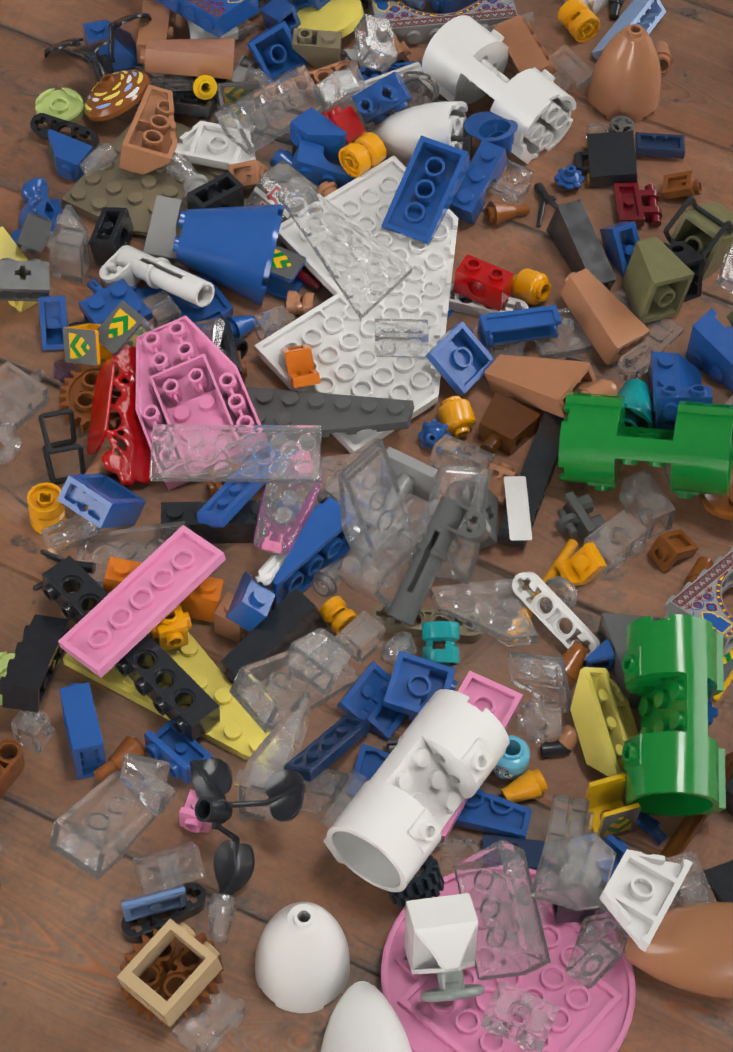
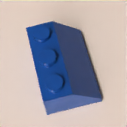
[648,351,702,422]

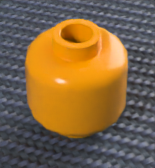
[512,268,551,305]
[437,396,476,438]

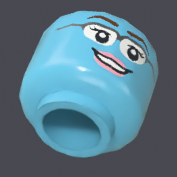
[493,735,531,780]

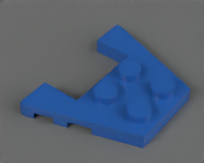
[130,274,233,333]

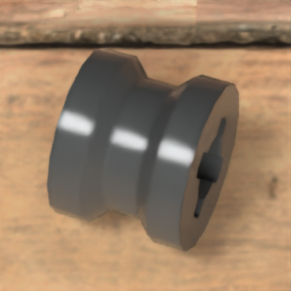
[609,115,634,132]

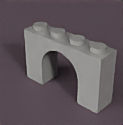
[143,195,201,274]

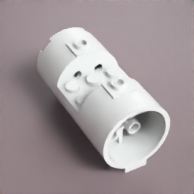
[419,15,576,164]
[323,689,510,892]

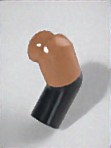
[540,725,579,757]

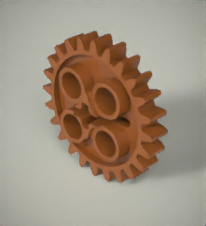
[58,360,129,433]
[120,927,224,1024]

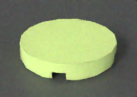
[35,87,84,126]

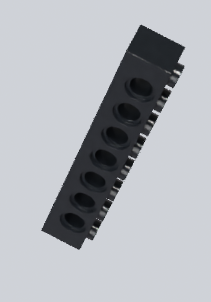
[42,555,220,742]

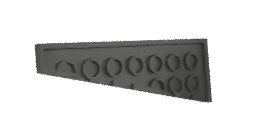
[246,387,414,443]

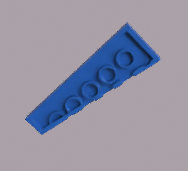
[347,743,532,839]

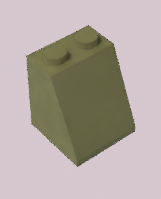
[668,201,733,281]
[622,237,695,324]

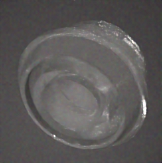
[540,577,577,613]
[380,631,418,667]

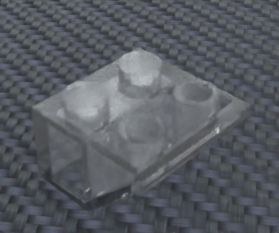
[47,204,91,283]
[530,832,616,911]

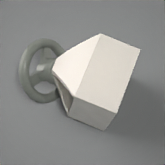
[404,893,485,1002]

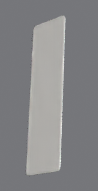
[504,476,532,540]

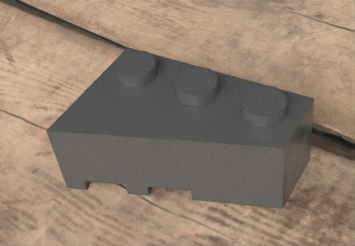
[598,613,660,709]

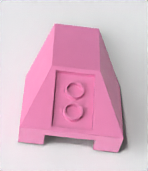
[135,316,271,490]

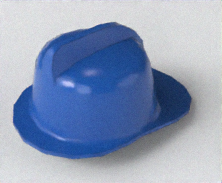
[464,112,518,153]

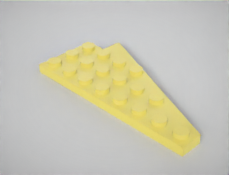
[63,632,279,770]

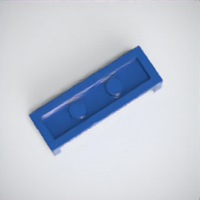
[477,305,562,348]

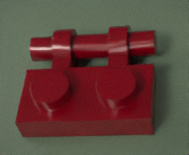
[612,183,663,228]

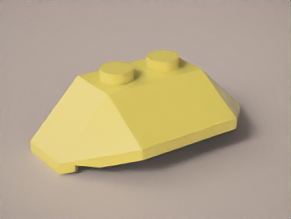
[570,667,638,777]

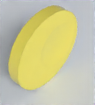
[297,0,364,38]

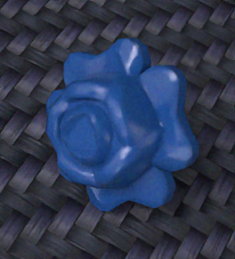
[554,165,585,191]
[418,419,451,452]

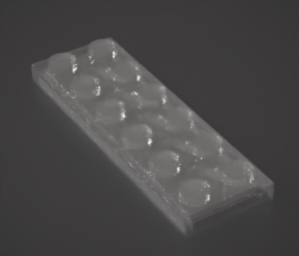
[149,424,322,483]

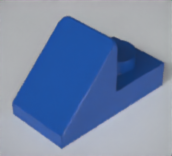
[39,295,68,350]

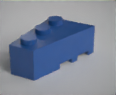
[685,308,733,392]

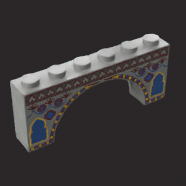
[368,0,518,45]
[664,546,733,657]

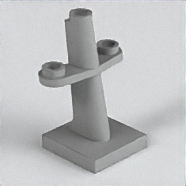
[348,446,438,564]

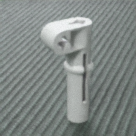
[99,245,215,307]

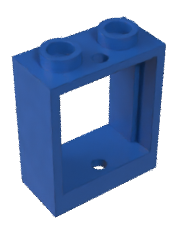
[57,473,146,529]
[59,682,106,780]

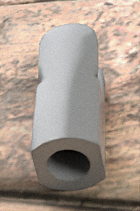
[225,55,258,83]

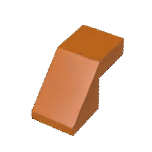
[281,344,321,388]

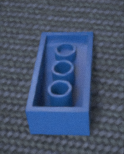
[381,135,470,245]
[272,497,355,611]

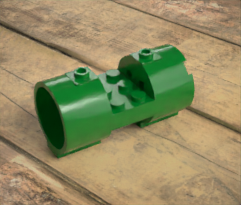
[558,392,733,499]
[622,614,726,817]

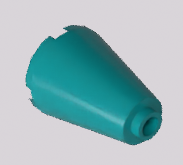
[617,379,654,428]

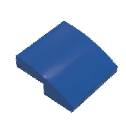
[337,661,407,740]

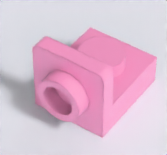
[179,789,212,833]

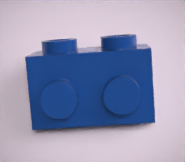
[144,720,213,785]

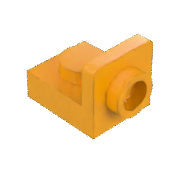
[555,542,607,586]

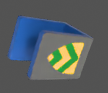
[265,245,306,301]

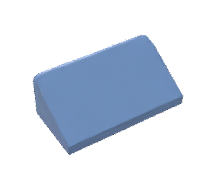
[120,885,187,921]

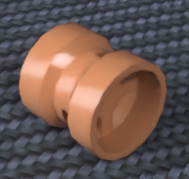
[286,290,315,317]

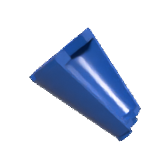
[172,204,285,306]

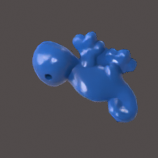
[11,177,63,246]

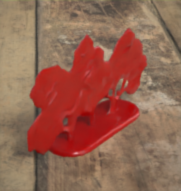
[87,343,161,486]

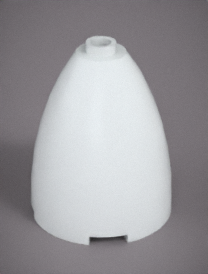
[370,101,472,167]
[255,902,350,1013]
[320,981,412,1052]

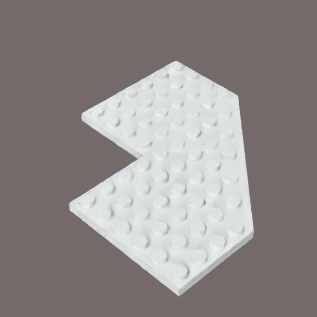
[254,156,458,457]

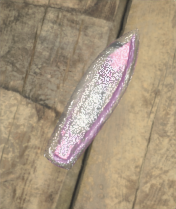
[253,435,323,554]

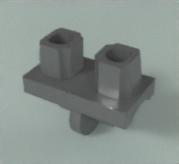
[556,491,606,545]

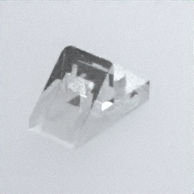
[119,753,171,816]

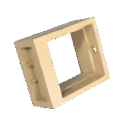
[117,919,223,1027]

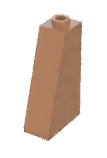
[140,38,235,79]
[560,268,651,366]
[484,354,597,418]

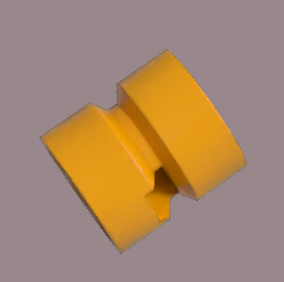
[558,0,601,43]
[338,132,387,178]
[27,482,67,535]

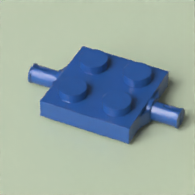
[79,279,153,324]

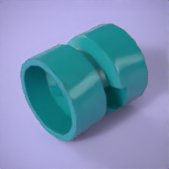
[422,621,460,666]

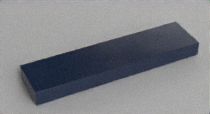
[284,715,370,782]

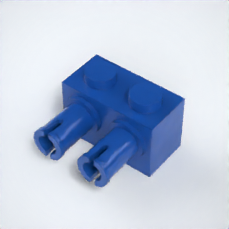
[352,72,413,125]

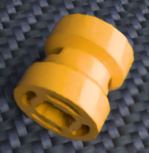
[319,596,359,636]

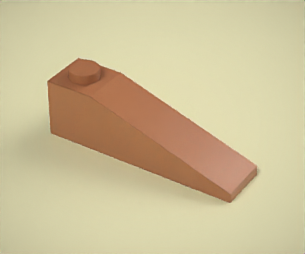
[119,84,177,175]

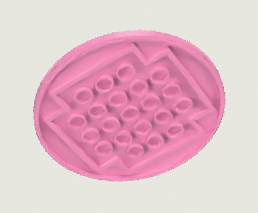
[380,865,636,1052]

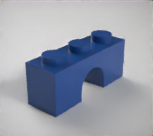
[260,0,331,32]
[290,139,371,189]
[450,140,508,225]

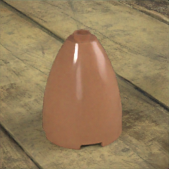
[587,24,661,123]
[620,902,733,1000]

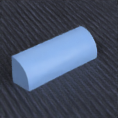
[591,0,666,60]

